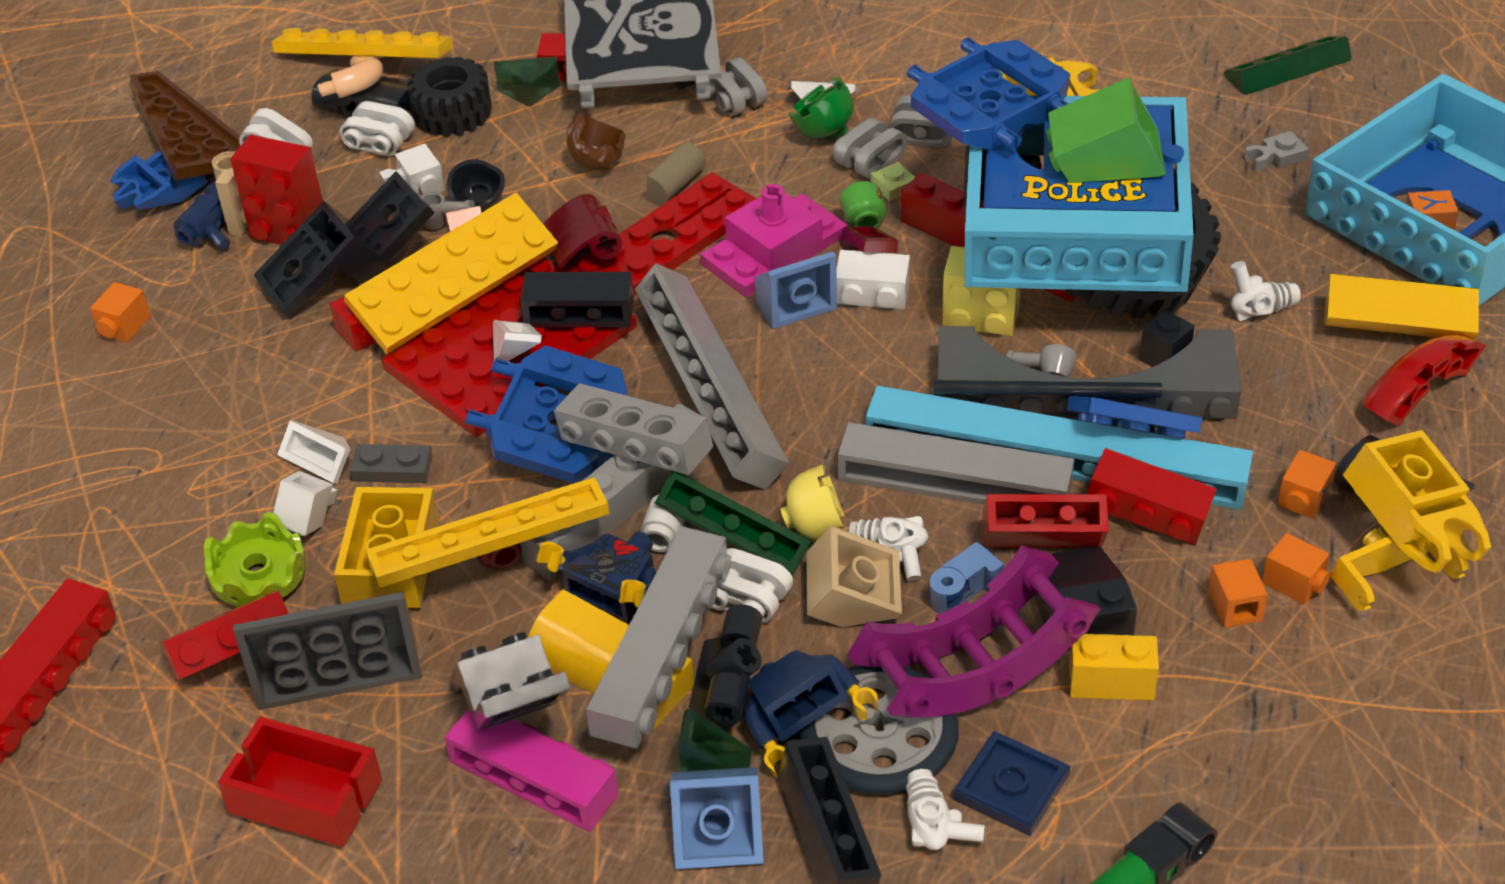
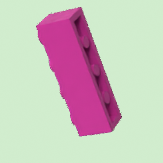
[445,709,618,833]

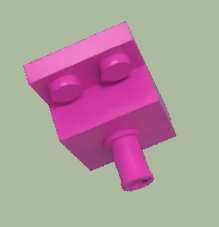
[700,184,848,298]

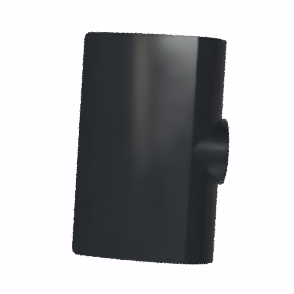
[311,69,410,118]
[683,604,763,739]

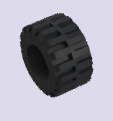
[407,57,492,136]

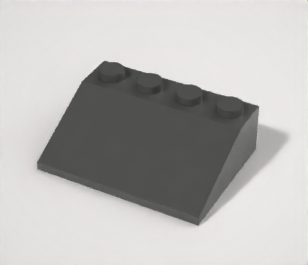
[233,592,422,710]

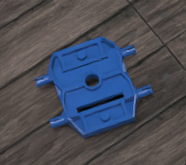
[907,37,1070,150]
[465,345,627,484]

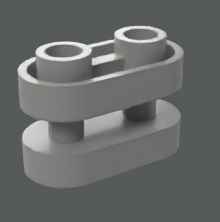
[709,57,768,116]
[888,95,953,148]
[834,118,907,179]

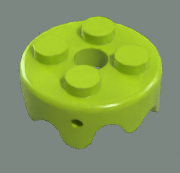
[204,512,306,607]

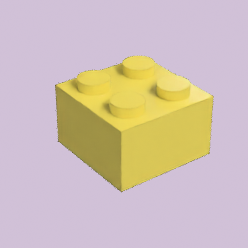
[942,246,1020,336]

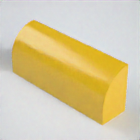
[1324,274,1479,340]
[528,589,694,729]

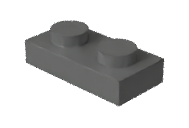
[350,444,433,483]

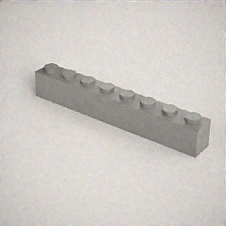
[635,263,789,490]

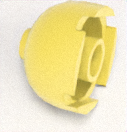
[781,464,849,543]

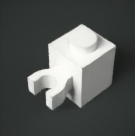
[379,144,445,196]
[273,471,338,536]

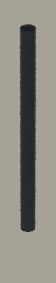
[934,380,1162,398]

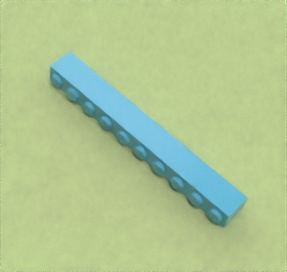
[866,386,1253,510]

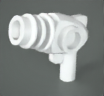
[1230,261,1301,321]
[849,516,928,582]
[906,769,985,851]

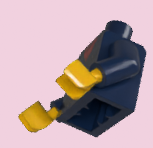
[536,531,657,624]
[744,650,879,778]

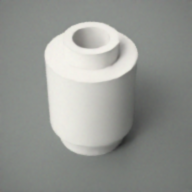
[640,495,685,552]

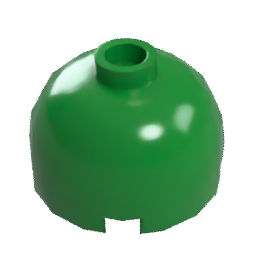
[788,77,855,139]

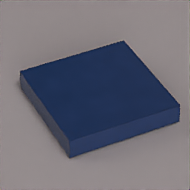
[953,731,1071,836]

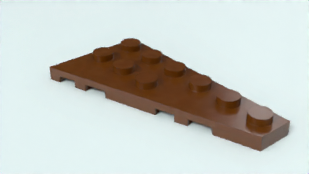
[130,71,240,180]

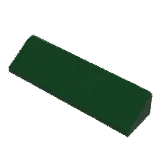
[1223,36,1352,94]
[654,471,812,576]

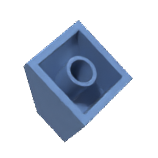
[755,252,837,329]
[670,767,764,869]

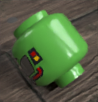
[840,181,887,228]

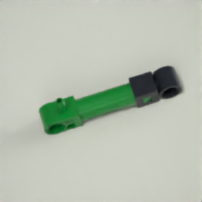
[1090,802,1218,884]

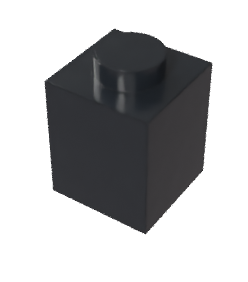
[1139,309,1195,367]

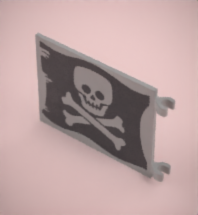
[564,0,721,108]

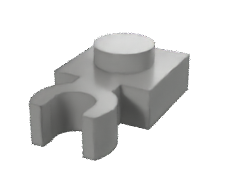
[1244,131,1309,171]

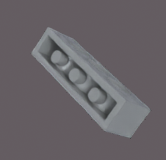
[554,383,713,475]

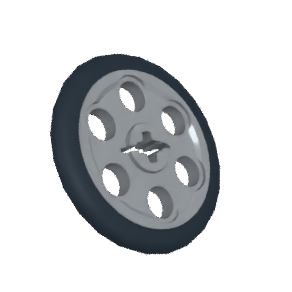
[799,665,959,795]

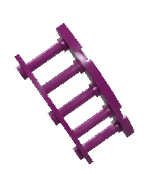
[847,546,1101,718]

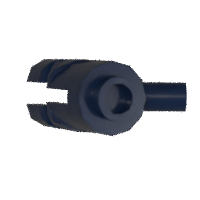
[173,179,230,250]

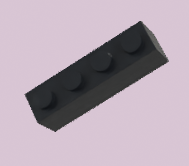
[778,737,881,884]

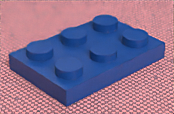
[1067,396,1202,438]

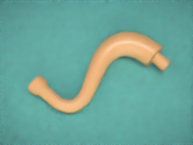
[318,55,387,98]

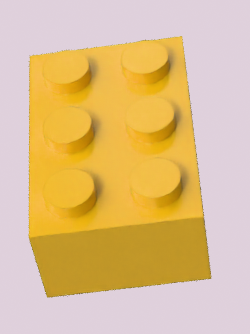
[334,487,439,608]

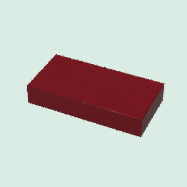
[842,226,898,253]

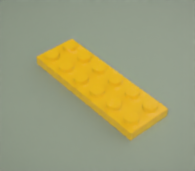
[344,192,558,354]

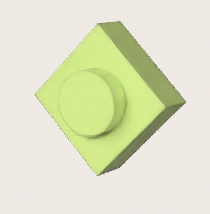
[871,162,915,201]

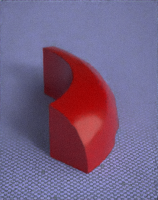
[1361,335,1486,426]

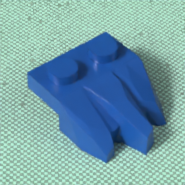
[110,150,207,209]

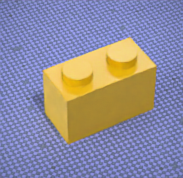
[1069,634,1159,701]

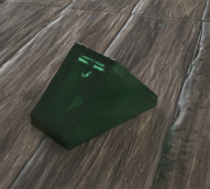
[494,57,560,107]
[678,708,752,772]

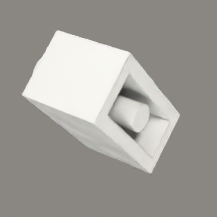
[836,250,910,309]

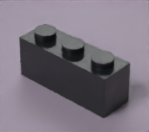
[521,272,634,327]

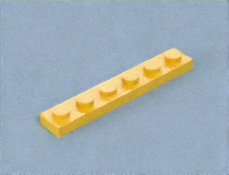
[272,28,453,58]
[366,477,609,588]

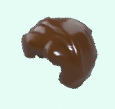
[567,113,626,170]

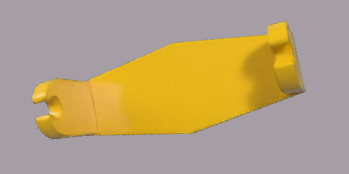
[1330,527,1469,611]

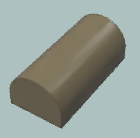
[646,141,706,206]

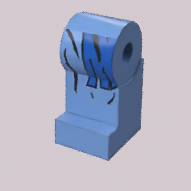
[930,542,1004,614]

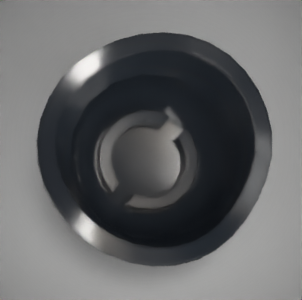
[447,159,505,213]

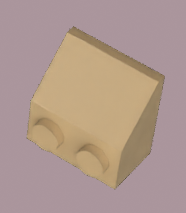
[807,526,902,627]

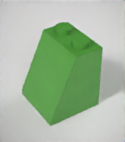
[1046,77,1166,183]

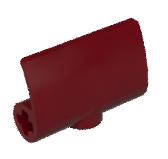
[543,193,622,270]

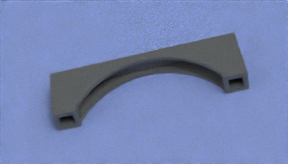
[937,326,1241,419]

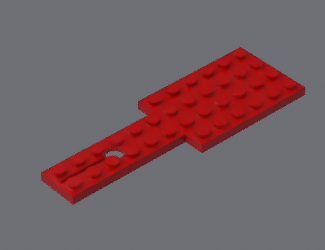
[381,172,757,438]

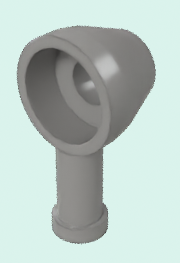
[421,192,475,230]
[1007,344,1077,377]

